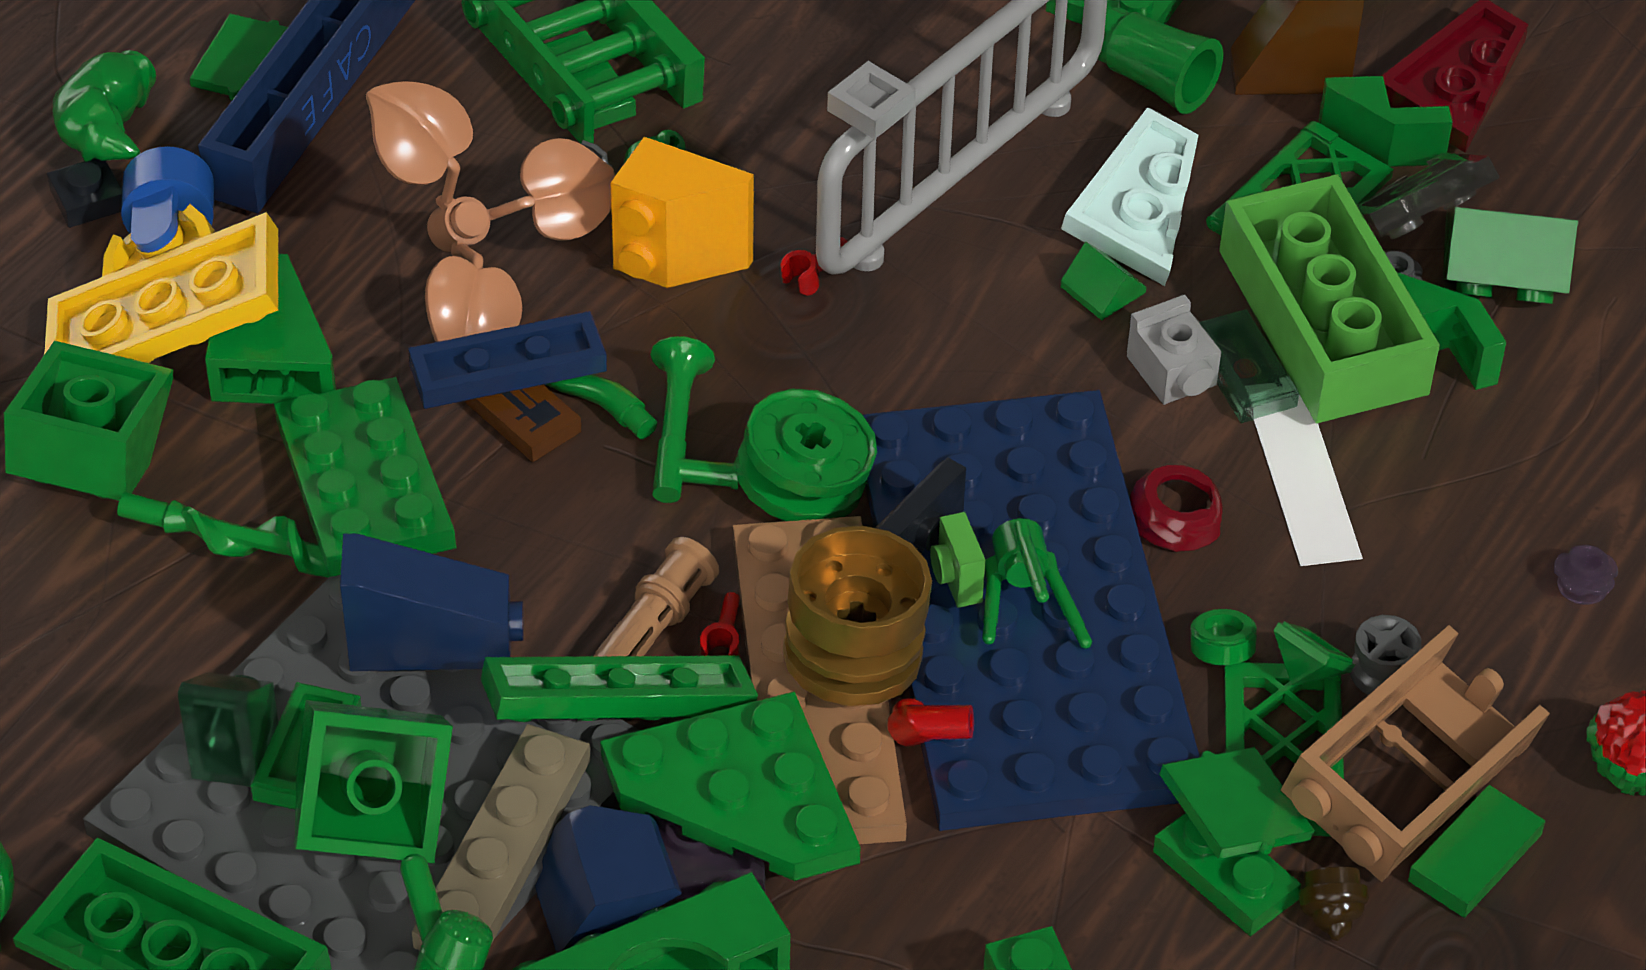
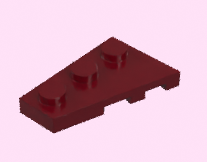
[1381,0,1529,153]

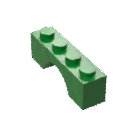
[512,872,791,970]

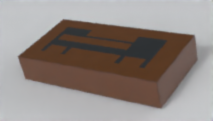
[464,385,581,462]

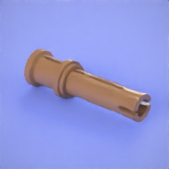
[594,537,719,656]

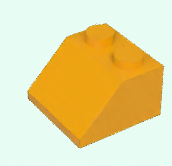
[611,137,754,288]

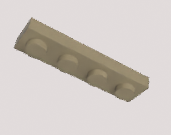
[412,724,591,950]

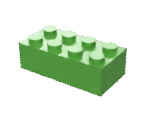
[1219,174,1440,424]

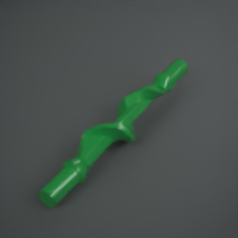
[117,492,329,578]

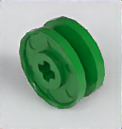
[735,388,878,521]

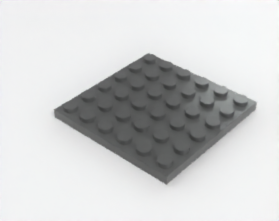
[83,575,641,970]

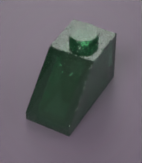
[177,673,279,787]

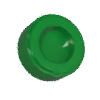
[1191,609,1257,665]

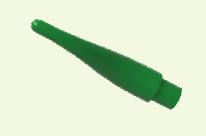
[544,374,657,439]

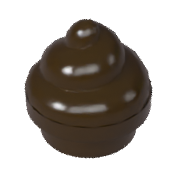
[1299,867,1369,941]

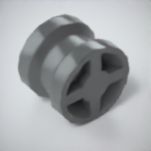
[1350,615,1421,695]

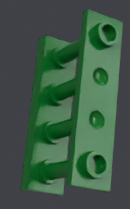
[462,0,705,144]

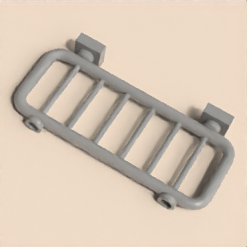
[816,0,1107,275]

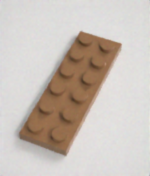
[733,516,907,844]

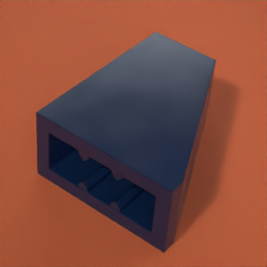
[340,533,524,671]

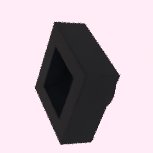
[47,158,122,228]

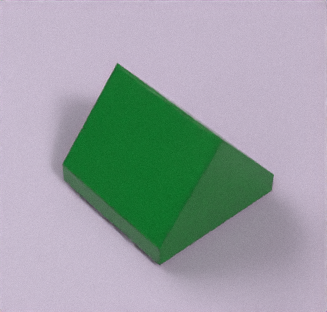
[1060,241,1147,320]

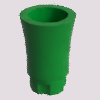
[1097,7,1223,114]

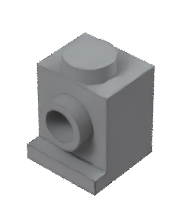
[1127,295,1221,405]

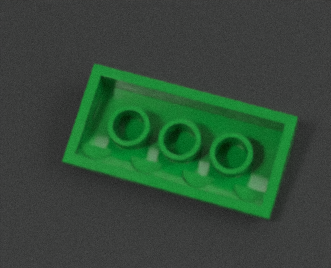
[13,837,332,970]

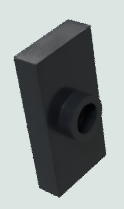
[875,457,966,554]

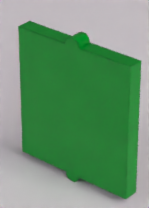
[190,13,288,100]
[1159,747,1315,859]

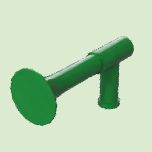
[650,336,739,503]

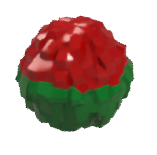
[1586,690,1646,796]

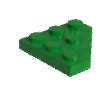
[600,691,861,881]

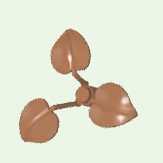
[366,81,616,342]

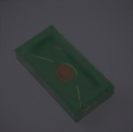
[1199,309,1299,423]

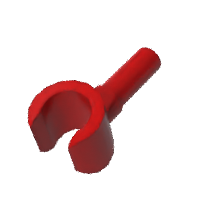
[781,237,848,295]
[700,592,740,656]

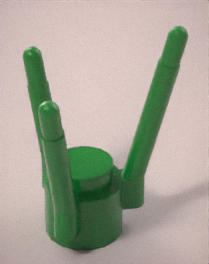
[982,518,1092,649]

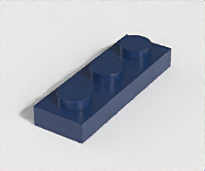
[408,311,607,409]

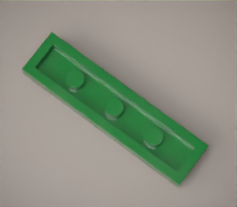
[480,655,758,722]

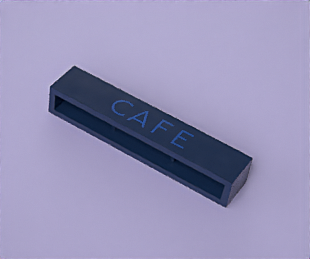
[198,0,415,214]

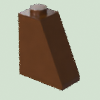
[1230,0,1364,95]

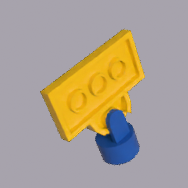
[44,147,278,363]

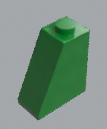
[205,254,336,404]

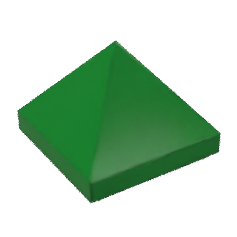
[1273,621,1356,685]

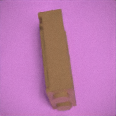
[1280,625,1550,882]

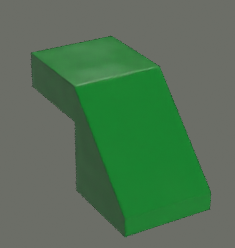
[1319,76,1453,167]
[1397,272,1506,390]

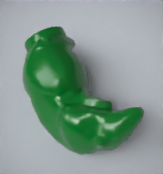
[52,50,156,162]

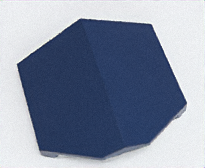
[535,805,682,953]

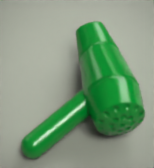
[400,854,493,970]

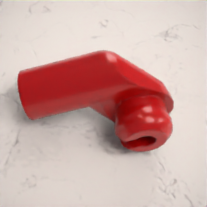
[887,698,974,746]

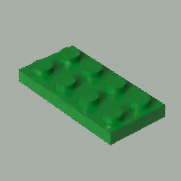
[274,377,456,577]

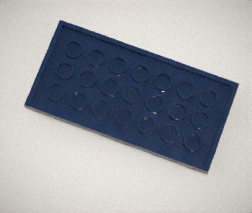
[862,390,1200,831]

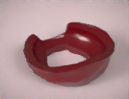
[1129,465,1223,552]

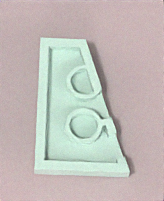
[1061,107,1198,286]

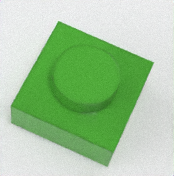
[930,512,985,608]

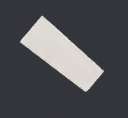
[1244,384,1363,566]

